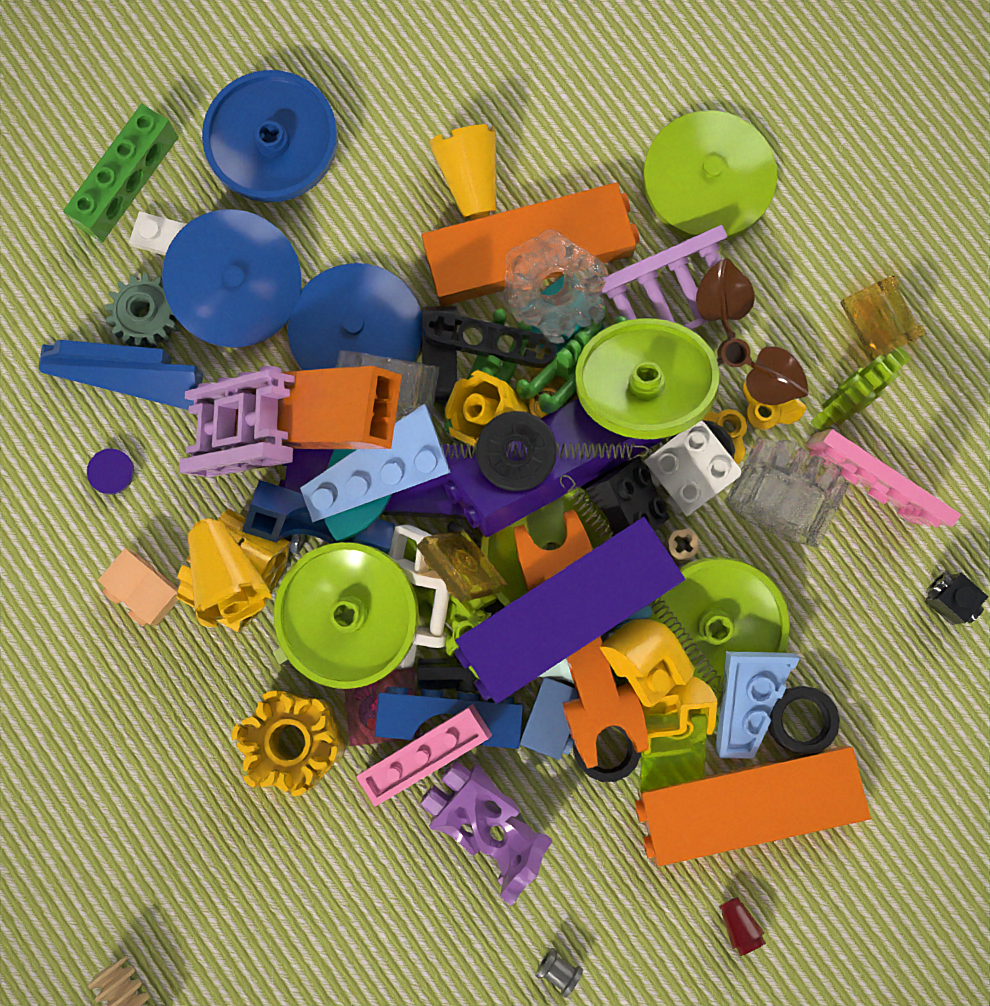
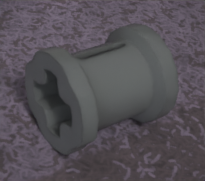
[535,948,583,998]

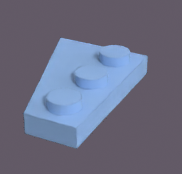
[715,651,800,758]

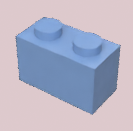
[520,677,578,760]

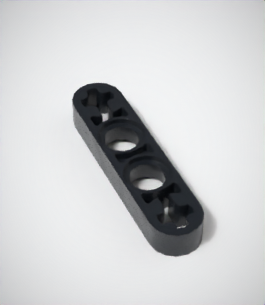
[423,311,556,368]

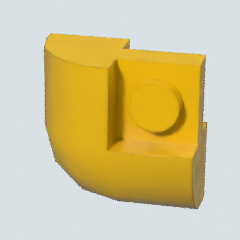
[599,619,695,707]
[639,676,717,757]

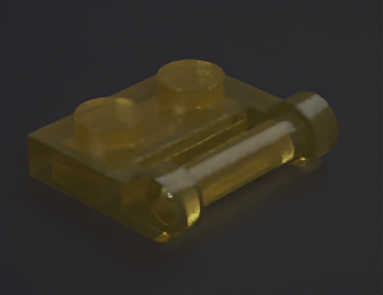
[840,275,927,361]

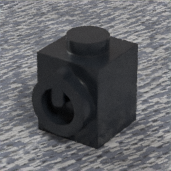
[925,571,989,625]

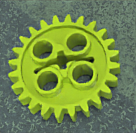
[810,346,911,432]

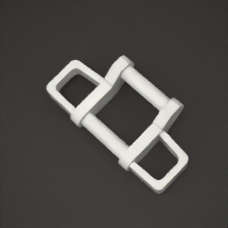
[389,524,456,670]

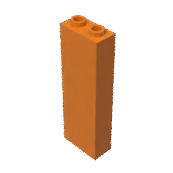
[421,182,640,306]
[234,366,402,449]
[634,746,871,867]

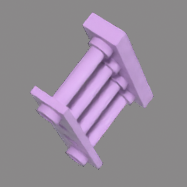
[592,225,729,330]

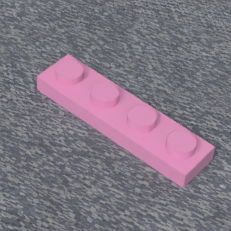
[356,704,492,807]

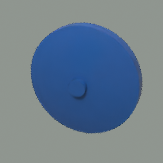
[202,70,338,203]
[162,209,301,348]
[288,263,422,380]

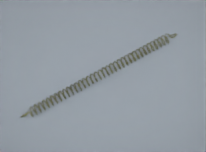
[440,443,648,459]
[560,475,725,693]

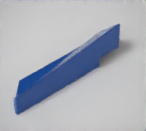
[39,340,203,410]

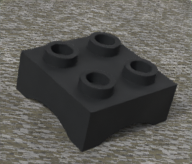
[586,456,670,536]

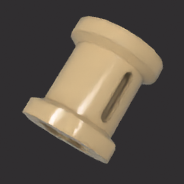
[664,529,699,563]

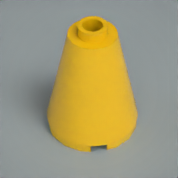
[430,124,496,220]
[188,518,272,627]

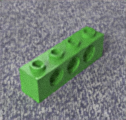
[63,103,179,243]

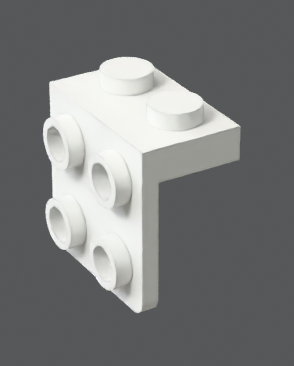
[644,421,741,516]

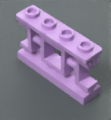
[179,366,295,478]

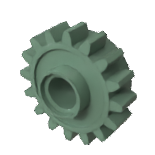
[104,273,179,348]

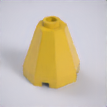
[445,370,530,447]

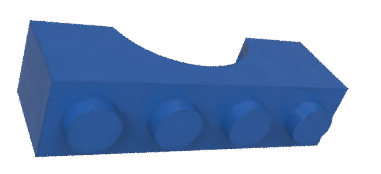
[242,480,395,555]
[374,686,523,749]

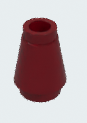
[719,897,766,956]

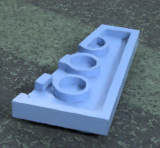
[300,404,451,522]

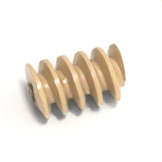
[87,955,155,1006]

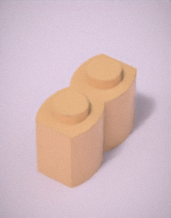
[98,548,179,626]

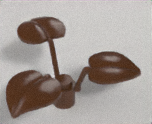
[696,258,809,405]

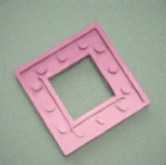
[805,429,962,528]

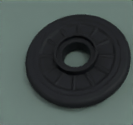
[476,411,557,491]

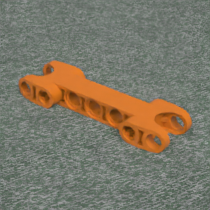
[513,509,649,769]

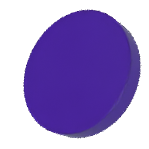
[87,448,134,495]

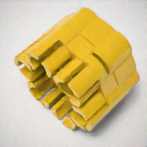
[176,508,291,633]
[231,691,346,796]

